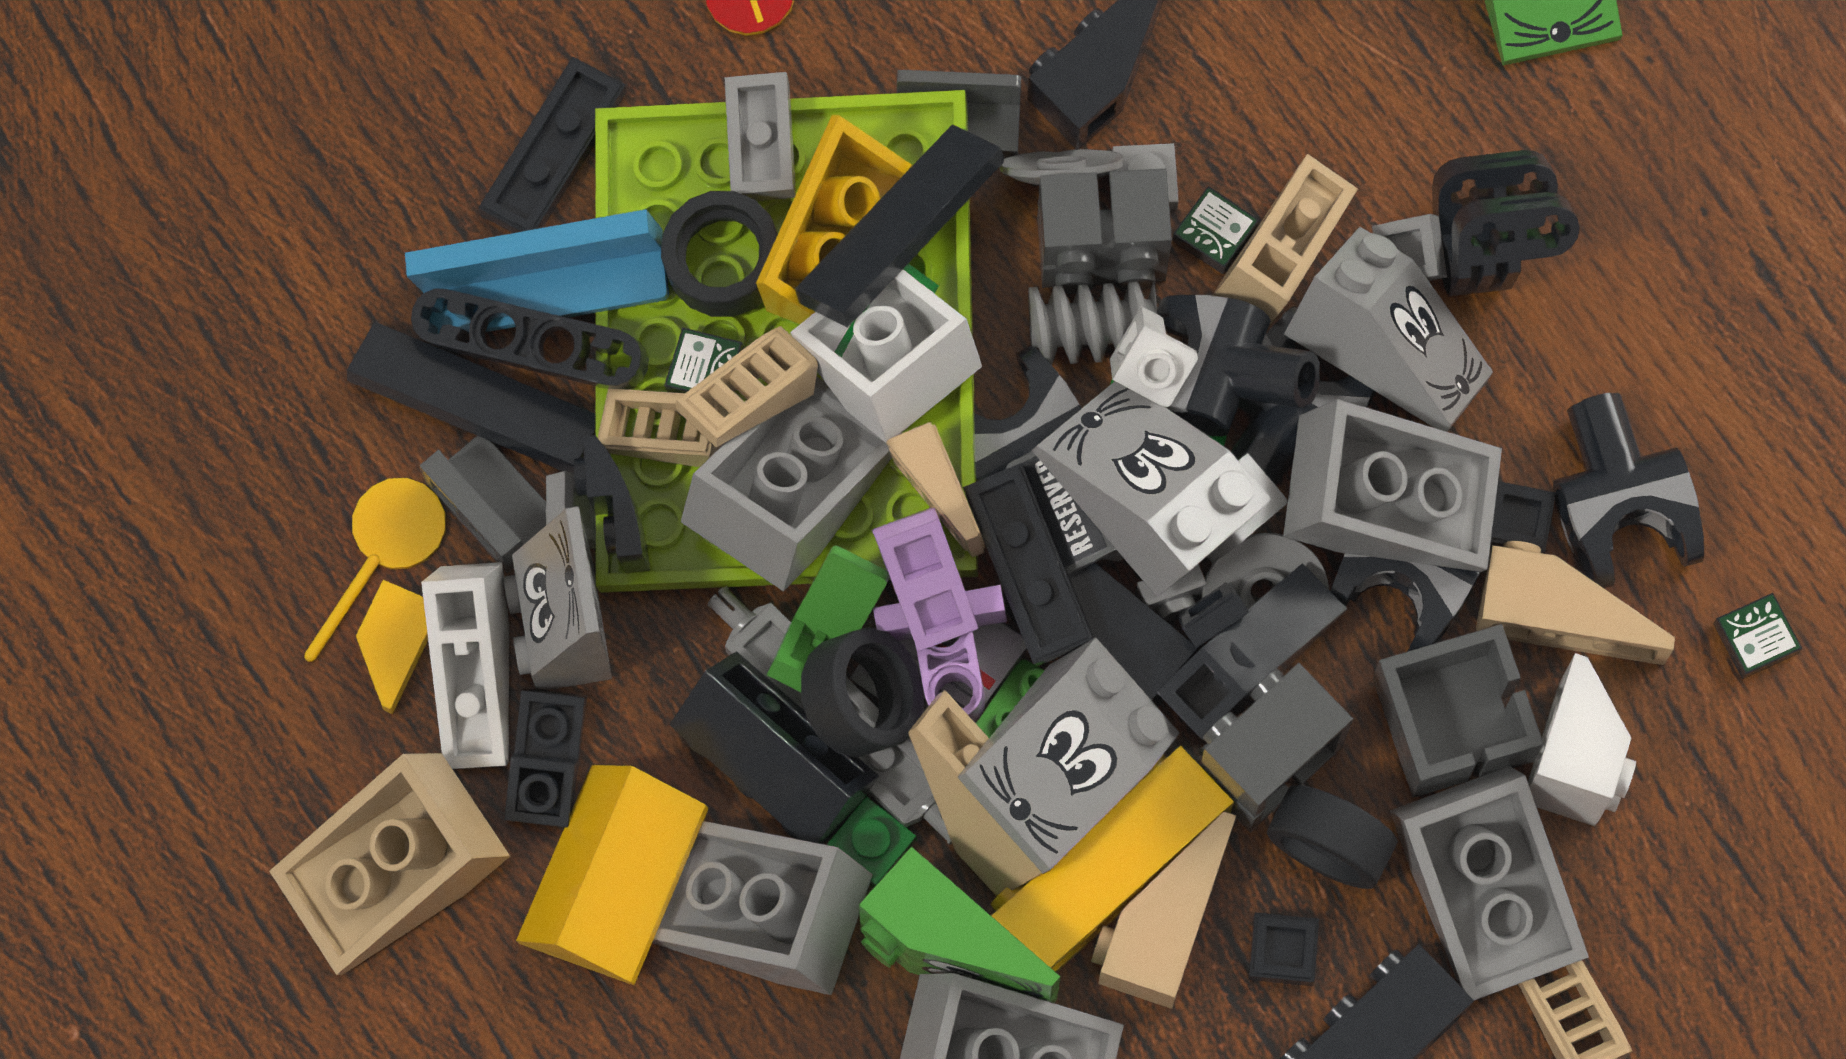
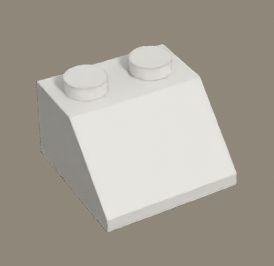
[790,270,982,443]
[1528,653,1636,826]

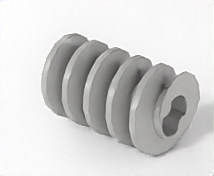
[1028,282,1157,365]

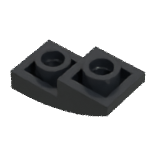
[574,435,650,573]
[504,688,587,827]

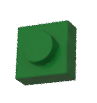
[827,796,917,888]

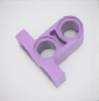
[872,507,979,651]
[873,585,1007,722]

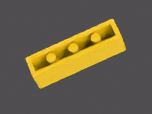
[991,746,1234,972]

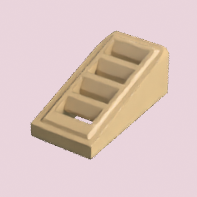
[675,326,818,447]
[598,388,730,467]
[886,422,986,557]
[1519,960,1633,1059]

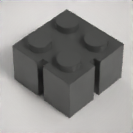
[1037,168,1172,294]
[1373,624,1544,798]
[1200,663,1353,833]

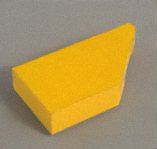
[356,580,428,714]

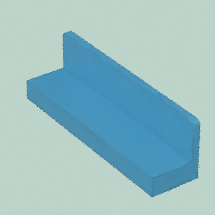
[405,209,669,334]

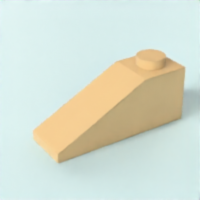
[1212,154,1358,326]
[1476,541,1675,665]
[908,690,1042,896]
[1091,812,1236,1009]

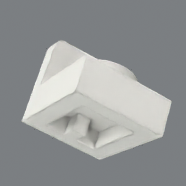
[1110,306,1198,407]

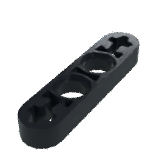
[411,288,649,390]

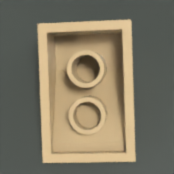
[269,753,510,975]

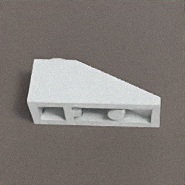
[421,562,509,769]

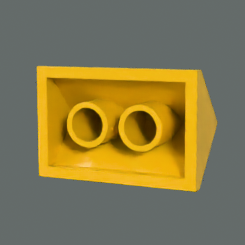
[756,115,913,324]
[516,765,709,985]

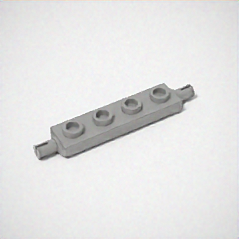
[707,586,952,845]

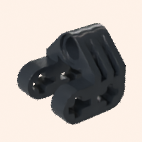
[1432,150,1580,297]

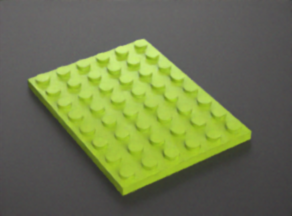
[595,90,978,592]

